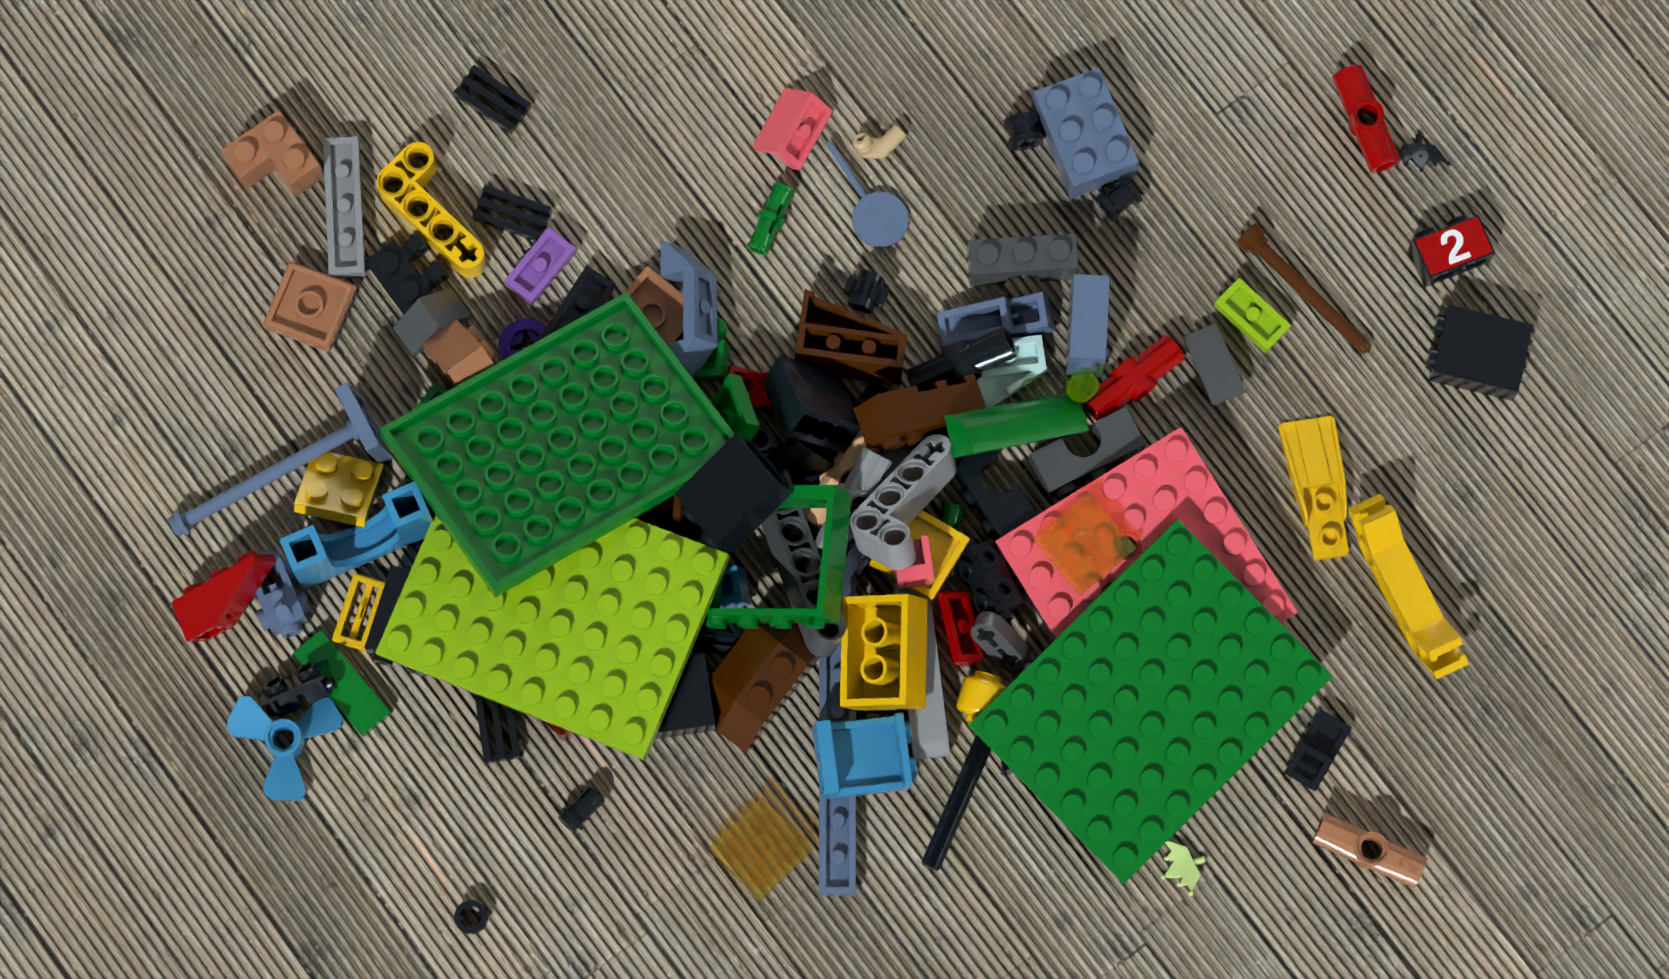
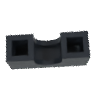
[953,450,1037,540]

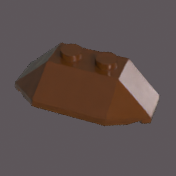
[709,623,831,753]

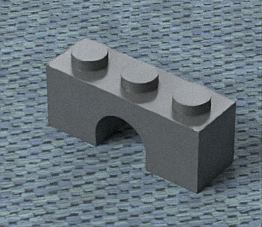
[967,234,1078,286]
[1028,407,1146,499]

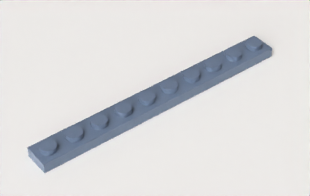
[819,549,856,896]

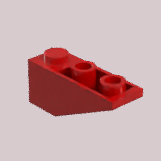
[171,551,276,642]

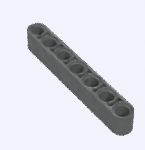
[751,423,846,657]

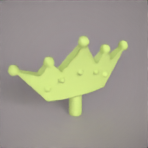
[1161,841,1206,896]

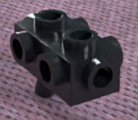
[957,539,1032,623]

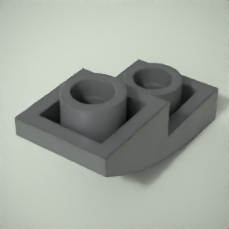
[1183,323,1246,406]

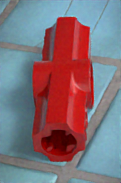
[1332,65,1400,173]
[1082,335,1185,421]

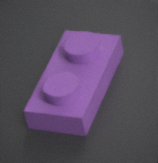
[504,227,577,306]

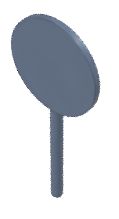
[826,141,909,248]

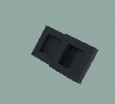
[1284,709,1352,792]

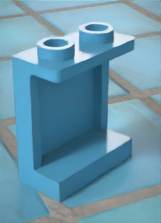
[812,712,917,800]

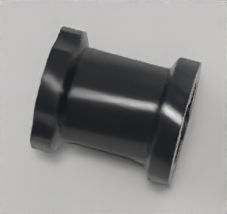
[1095,175,1143,222]

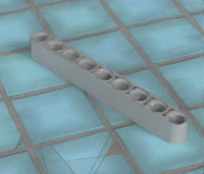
[877,445,950,760]

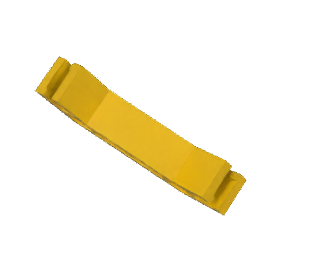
[1348,494,1469,680]

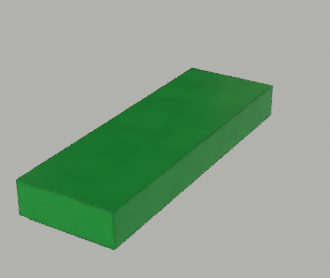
[293,630,391,737]

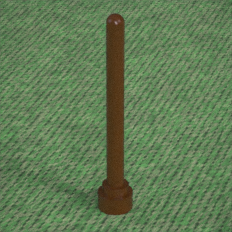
[1236,223,1371,354]

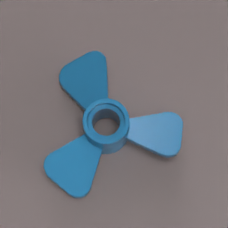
[227,696,343,801]

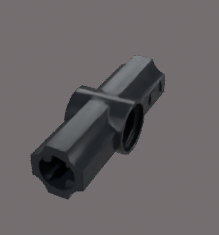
[907,327,1017,391]

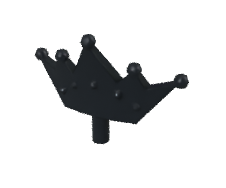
[1398,133,1451,172]

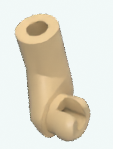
[852,125,906,159]

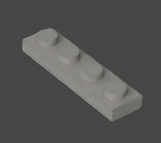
[323,136,366,278]

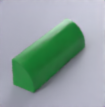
[944,394,1089,458]

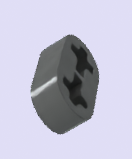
[970,611,1030,672]

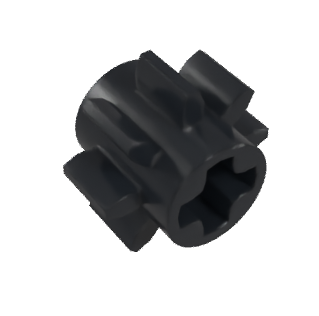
[843,270,889,314]

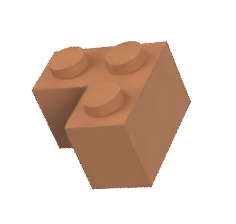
[220,110,324,198]
[422,320,496,388]

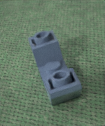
[660,241,717,380]

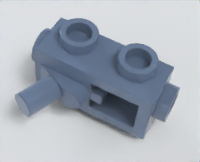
[253,550,312,639]

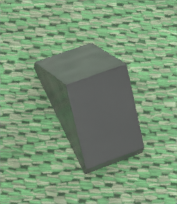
[393,288,472,357]

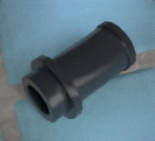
[558,786,605,833]

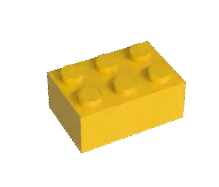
[840,594,928,711]

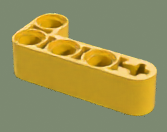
[376,142,487,278]

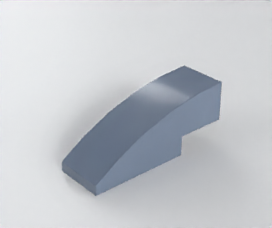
[937,292,1056,348]

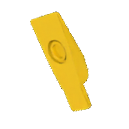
[1278,416,1349,561]

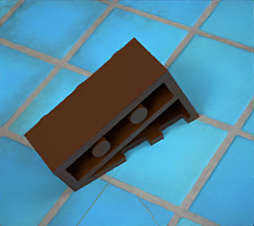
[795,289,907,385]
[853,374,987,452]

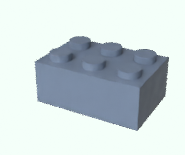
[1031,68,1139,199]

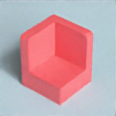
[894,535,934,589]

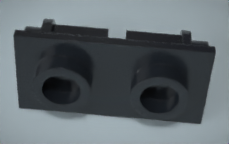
[258,659,337,717]

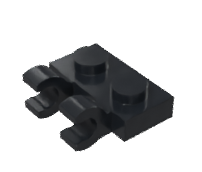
[365,233,450,315]

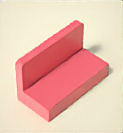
[753,88,833,170]

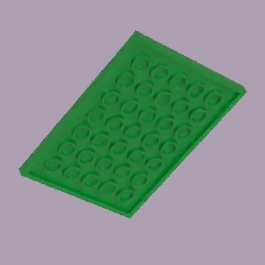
[379,292,734,598]
[968,519,1333,884]

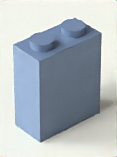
[1065,274,1110,382]

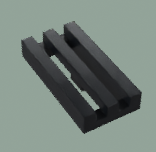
[453,65,532,134]
[472,184,552,241]
[474,694,521,764]

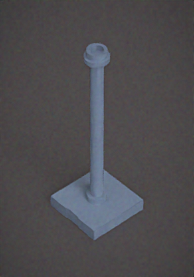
[168,382,394,537]

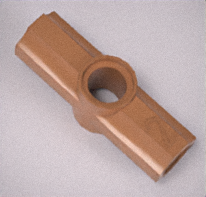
[1312,813,1428,888]

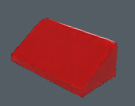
[937,590,984,667]

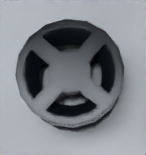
[1003,112,1044,151]

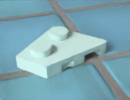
[977,334,1047,407]

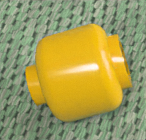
[956,670,1006,723]

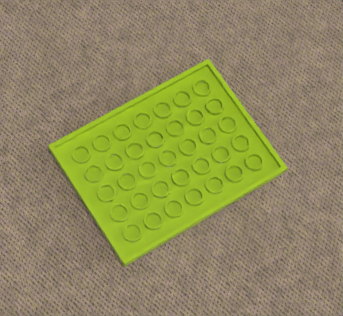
[375,514,730,761]

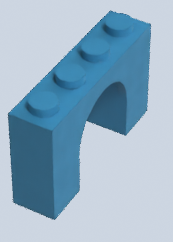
[279,482,433,590]

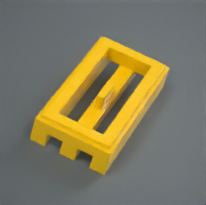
[331,572,385,653]

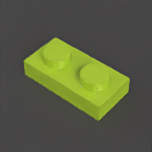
[1214,278,1292,354]

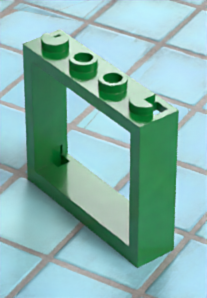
[699,485,852,629]

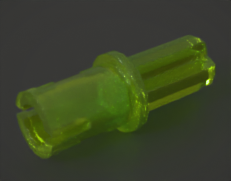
[1063,374,1099,403]

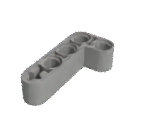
[850,434,957,570]

